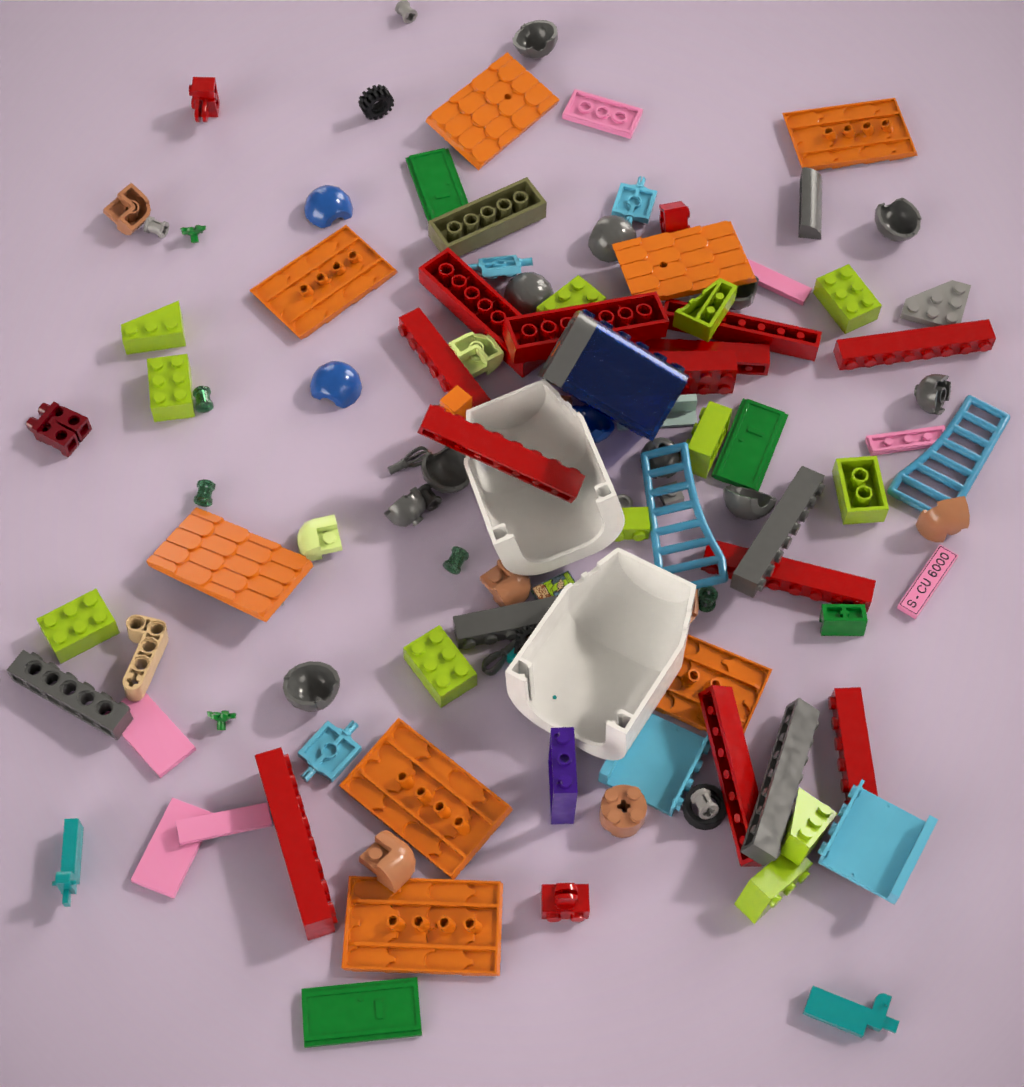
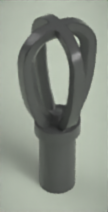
[387,446,429,475]
[481,639,515,676]

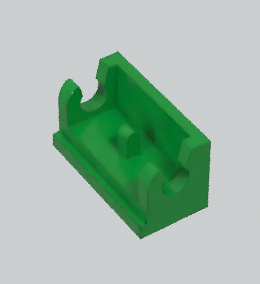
[819,604,868,636]

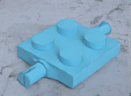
[611,176,657,224]
[468,255,533,279]
[298,720,362,782]

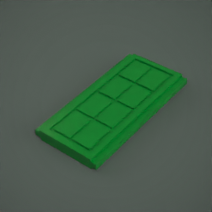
[405,148,469,222]
[711,398,788,491]
[302,977,422,1048]

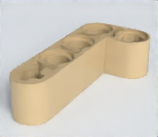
[122,614,169,702]

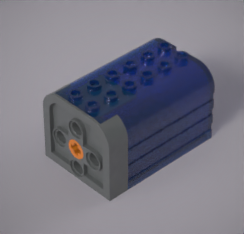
[537,309,689,442]

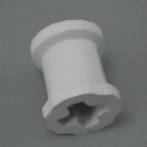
[395,0,418,24]
[144,216,169,238]
[690,788,719,820]

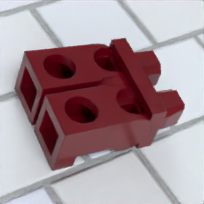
[26,402,92,458]

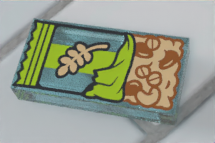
[531,571,575,600]

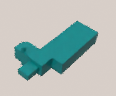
[52,818,84,907]
[802,986,900,1038]

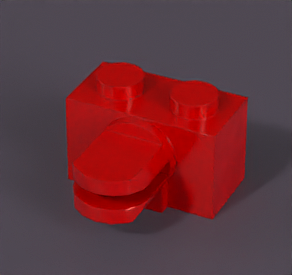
[189,77,220,123]
[659,201,690,233]
[541,883,590,922]

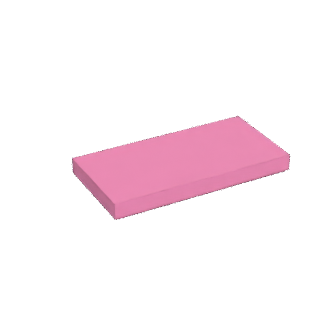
[562,89,643,139]
[105,693,196,778]
[131,798,212,899]

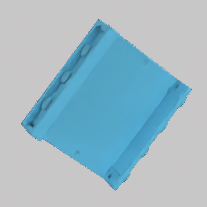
[598,713,711,817]
[817,779,938,905]

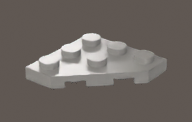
[900,280,971,327]

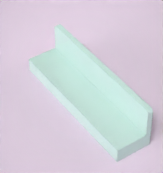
[615,394,698,430]

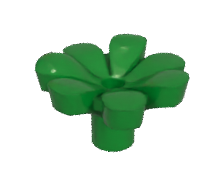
[180,225,206,243]
[207,710,236,730]

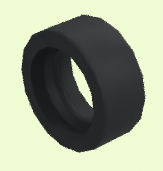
[683,783,727,830]

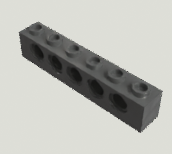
[6,650,133,740]

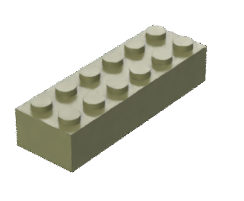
[428,177,547,257]

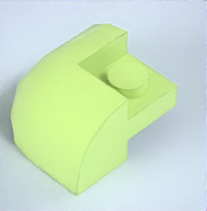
[449,331,504,378]
[297,514,342,561]

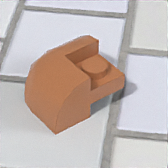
[103,183,151,235]
[916,496,970,542]
[480,559,531,607]
[359,830,416,893]

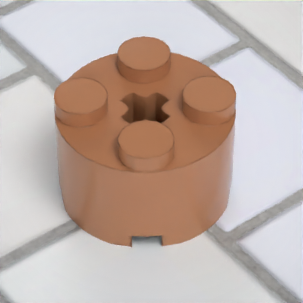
[599,785,647,838]

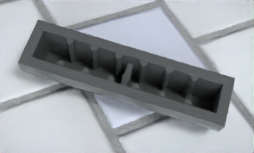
[798,167,822,239]

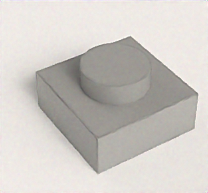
[657,481,684,506]

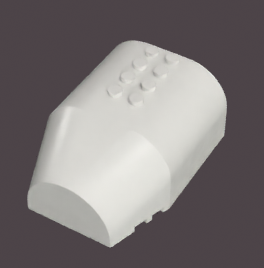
[464,379,625,576]
[505,548,696,760]

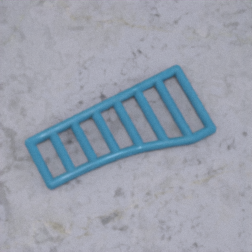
[887,395,1010,512]
[640,442,729,589]

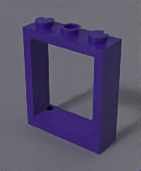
[548,727,578,825]

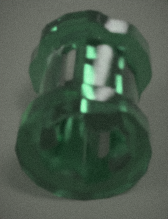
[193,386,214,413]
[194,479,216,507]
[443,546,469,575]
[698,586,718,613]

